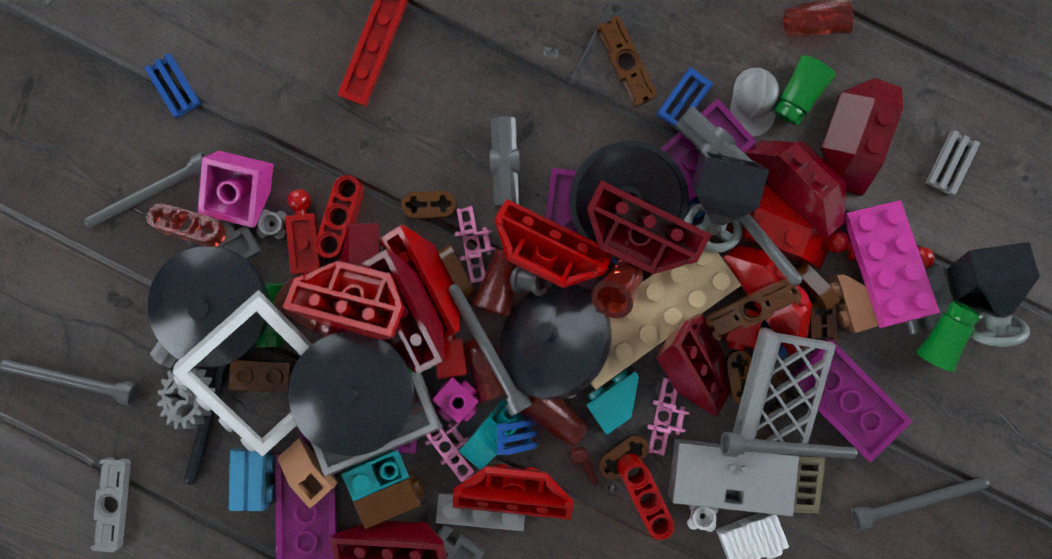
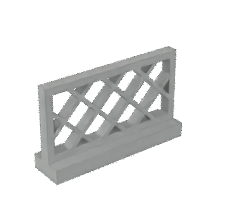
[733,327,836,444]

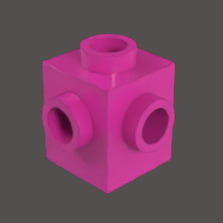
[431,377,479,424]

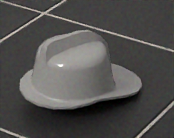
[730,68,780,136]

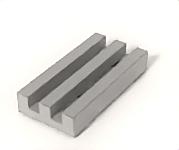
[925,130,980,196]

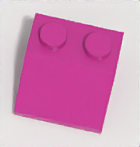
[197,151,274,228]

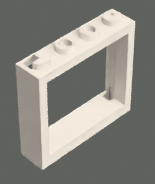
[173,290,312,456]

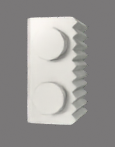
[716,513,789,559]

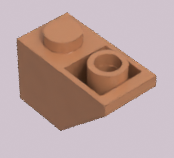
[829,274,879,333]
[277,437,340,509]

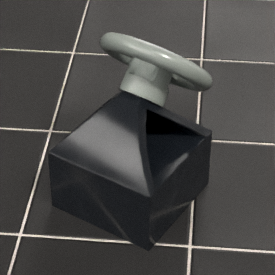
[684,151,769,253]
[947,242,1040,347]

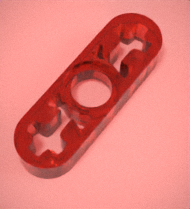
[146,203,226,247]

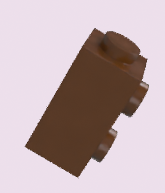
[228,359,297,393]
[353,471,425,529]

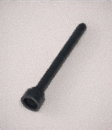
[184,363,230,485]

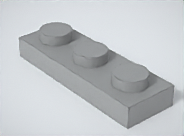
[436,491,525,532]

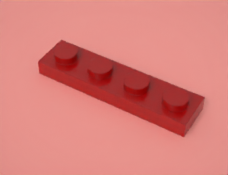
[337,0,409,107]

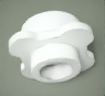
[687,505,718,532]

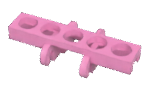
[454,206,496,283]
[647,377,690,456]
[415,414,474,482]

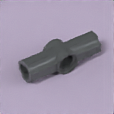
[674,106,754,162]
[490,116,520,207]

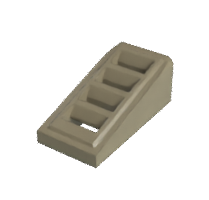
[794,455,825,514]

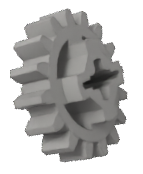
[157,366,215,429]

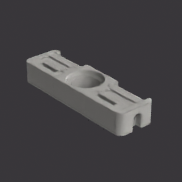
[91,457,131,552]

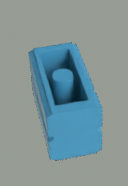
[229,446,276,511]

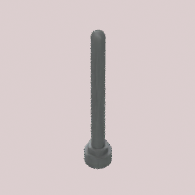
[84,151,207,228]
[738,214,802,285]
[449,284,532,416]
[0,360,139,406]
[720,432,858,459]
[851,477,990,532]

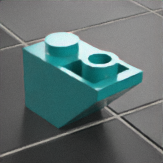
[585,369,639,435]
[459,399,524,470]
[341,449,409,502]

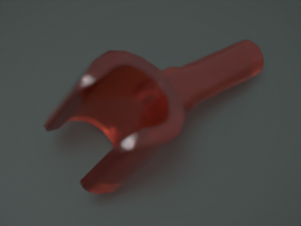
[570,446,599,485]

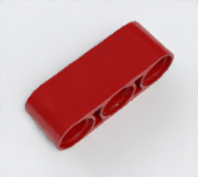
[315,175,365,259]
[617,454,675,540]

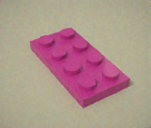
[845,200,940,328]

